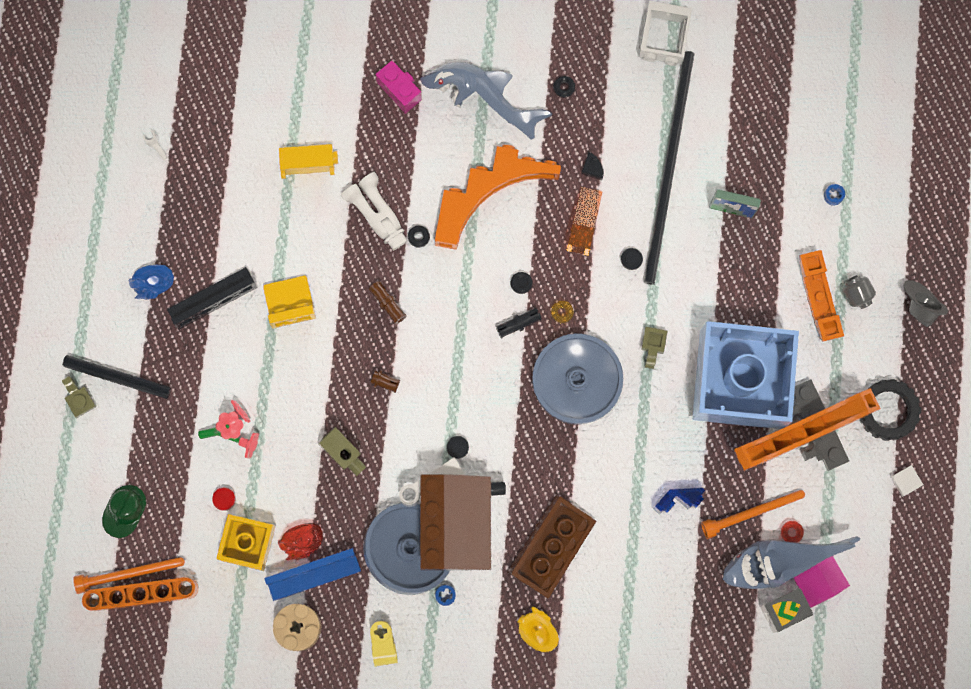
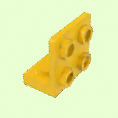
[263,276,316,329]

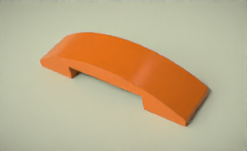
[799,250,844,342]

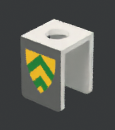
[759,588,813,633]

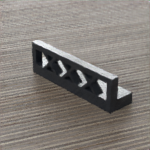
[167,267,258,330]

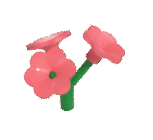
[198,400,259,459]

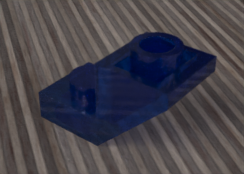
[653,488,705,515]

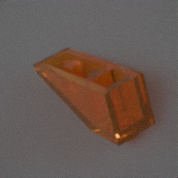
[567,187,603,255]

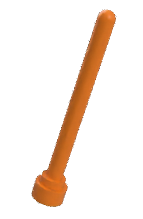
[701,490,805,539]
[73,557,185,594]

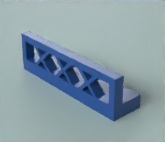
[264,548,361,601]

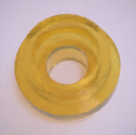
[551,301,574,323]

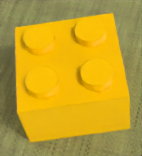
[216,514,276,571]

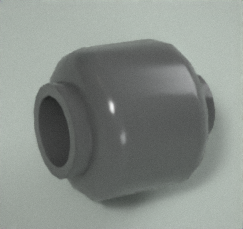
[842,274,876,309]

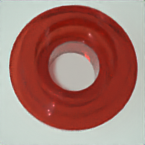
[781,521,804,543]

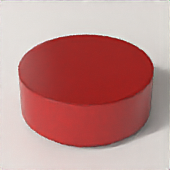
[212,487,236,511]

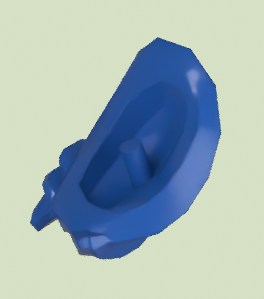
[128,264,174,300]

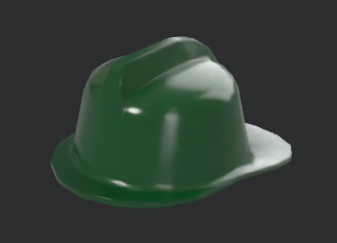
[102,485,146,538]

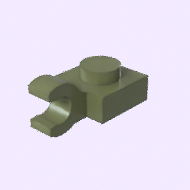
[641,327,668,369]
[61,376,97,418]

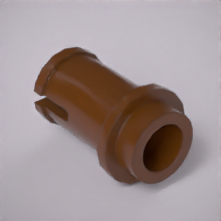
[371,370,401,393]

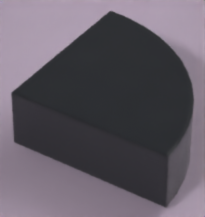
[581,152,604,181]

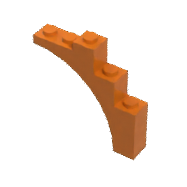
[435,145,561,250]
[734,388,881,471]

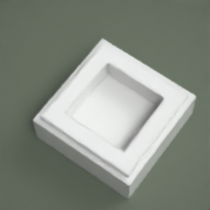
[891,465,923,497]

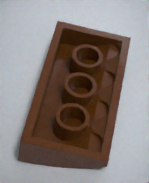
[507,496,597,599]

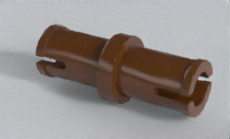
[369,281,407,324]

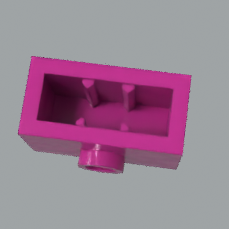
[375,61,422,114]

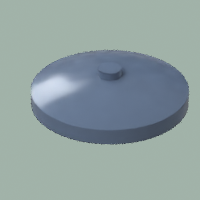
[532,334,623,425]
[363,503,450,595]

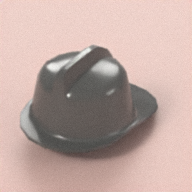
[903,280,948,327]

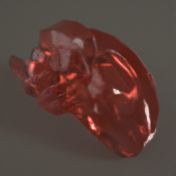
[278,523,323,561]

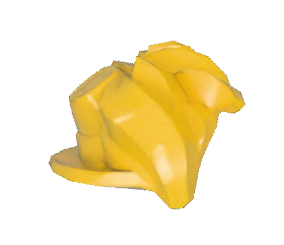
[517,607,559,652]

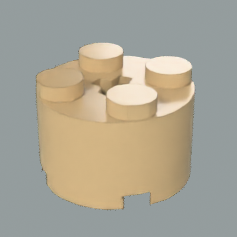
[273,604,322,651]

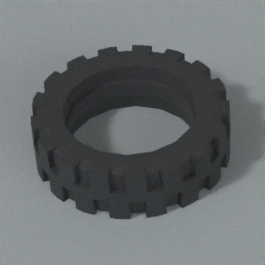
[859,379,921,441]

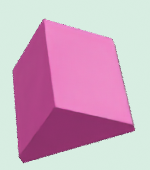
[793,556,850,608]

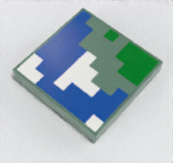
[709,189,761,218]

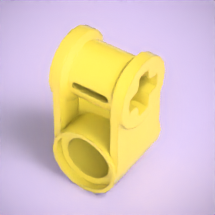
[370,621,398,667]

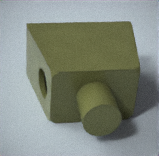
[317,427,366,476]

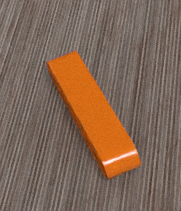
[82,578,199,611]

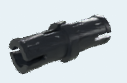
[495,307,542,339]

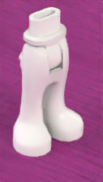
[340,172,408,251]

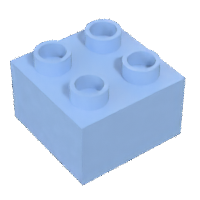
[692,321,799,429]

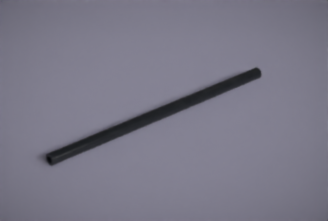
[644,51,695,285]

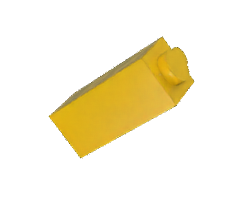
[279,144,339,179]

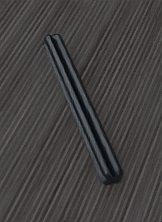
[62,355,171,399]

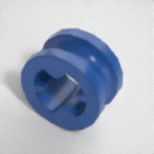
[823,184,845,206]
[435,585,456,606]

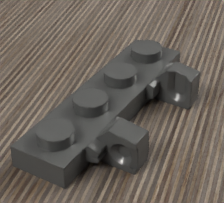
[793,379,850,471]

